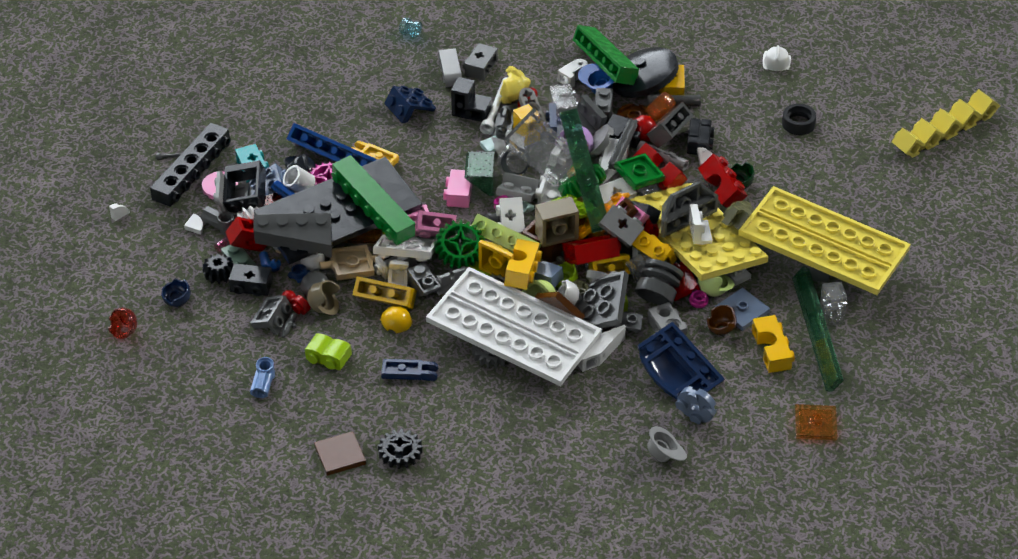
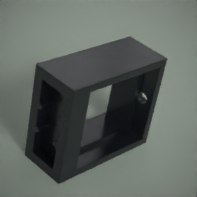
[223,160,266,213]

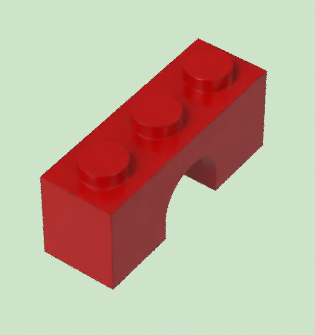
[632,142,687,190]
[698,154,748,208]

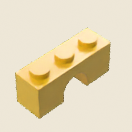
[504,239,542,290]
[751,315,795,373]

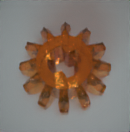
[646,92,676,121]

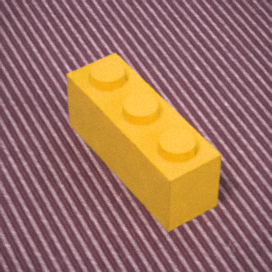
[352,276,417,309]

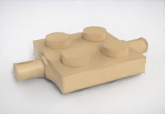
[319,244,384,281]

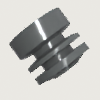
[634,259,684,305]

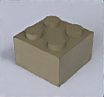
[535,196,579,247]

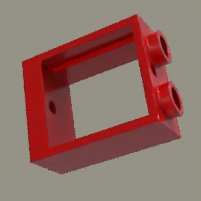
[562,235,621,265]

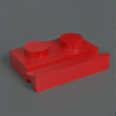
[673,262,700,301]

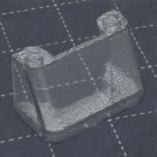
[504,108,590,187]

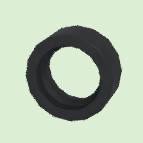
[782,103,816,135]

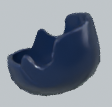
[161,278,191,307]

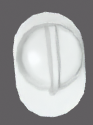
[763,45,791,71]

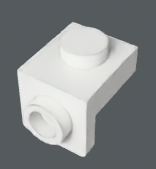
[388,259,409,286]

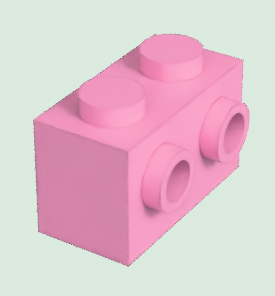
[415,210,457,239]

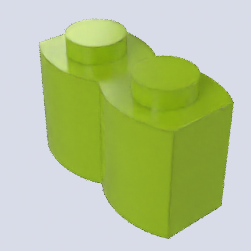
[305,333,352,370]

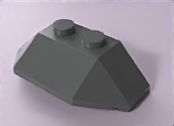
[661,181,718,238]

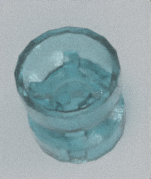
[399,17,422,38]

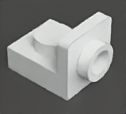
[374,256,397,280]

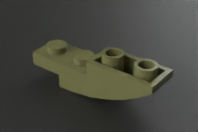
[722,201,754,230]

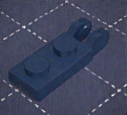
[381,359,438,381]

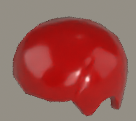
[633,115,656,142]

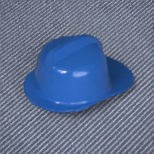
[578,63,614,94]

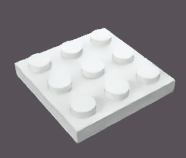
[373,234,436,261]

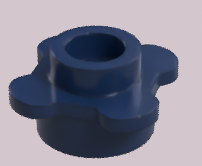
[288,264,311,283]

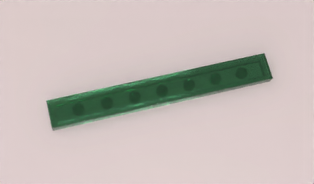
[559,108,606,233]
[792,266,844,392]

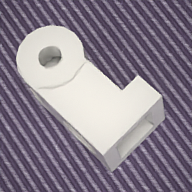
[558,59,588,89]

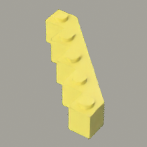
[891,89,1001,158]

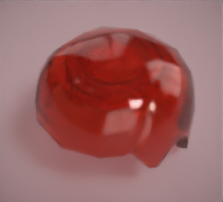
[108,307,137,339]

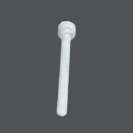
[480,77,507,135]

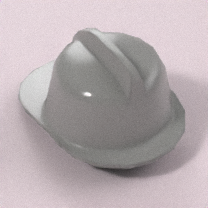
[647,426,687,462]

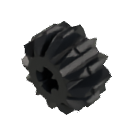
[202,254,234,285]

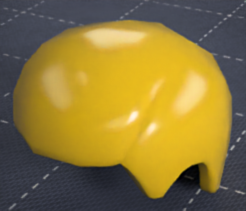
[380,305,412,333]

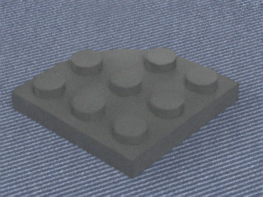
[575,271,629,328]

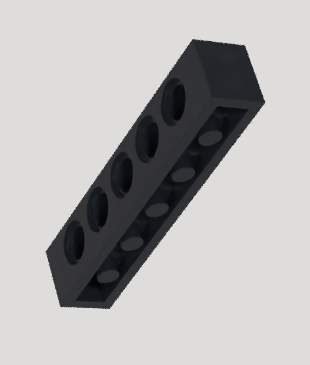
[150,123,231,207]

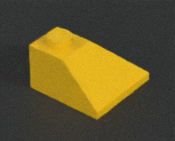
[478,240,513,277]

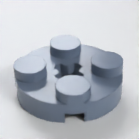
[675,386,717,424]

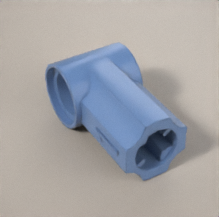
[250,357,275,398]

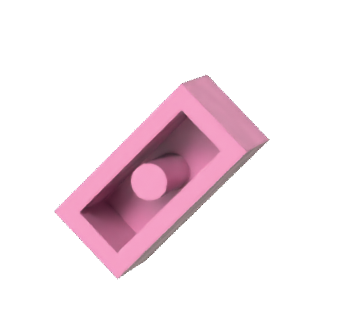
[443,169,473,208]

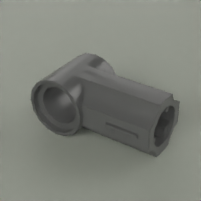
[201,206,235,236]

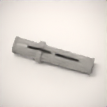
[637,141,689,171]

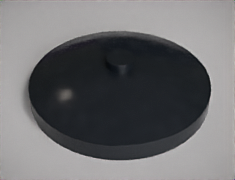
[613,47,679,97]

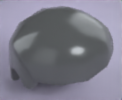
[300,271,328,297]

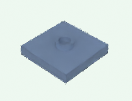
[715,288,770,331]

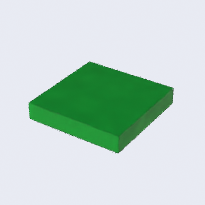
[614,153,665,190]

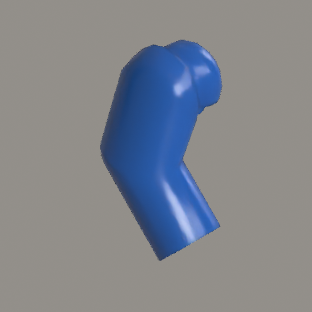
[259,251,281,272]

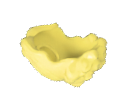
[500,66,531,104]

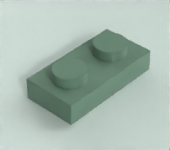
[221,245,256,266]

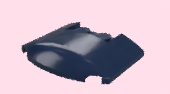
[637,321,725,400]

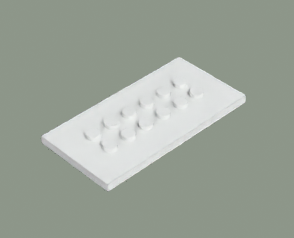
[426,267,602,387]

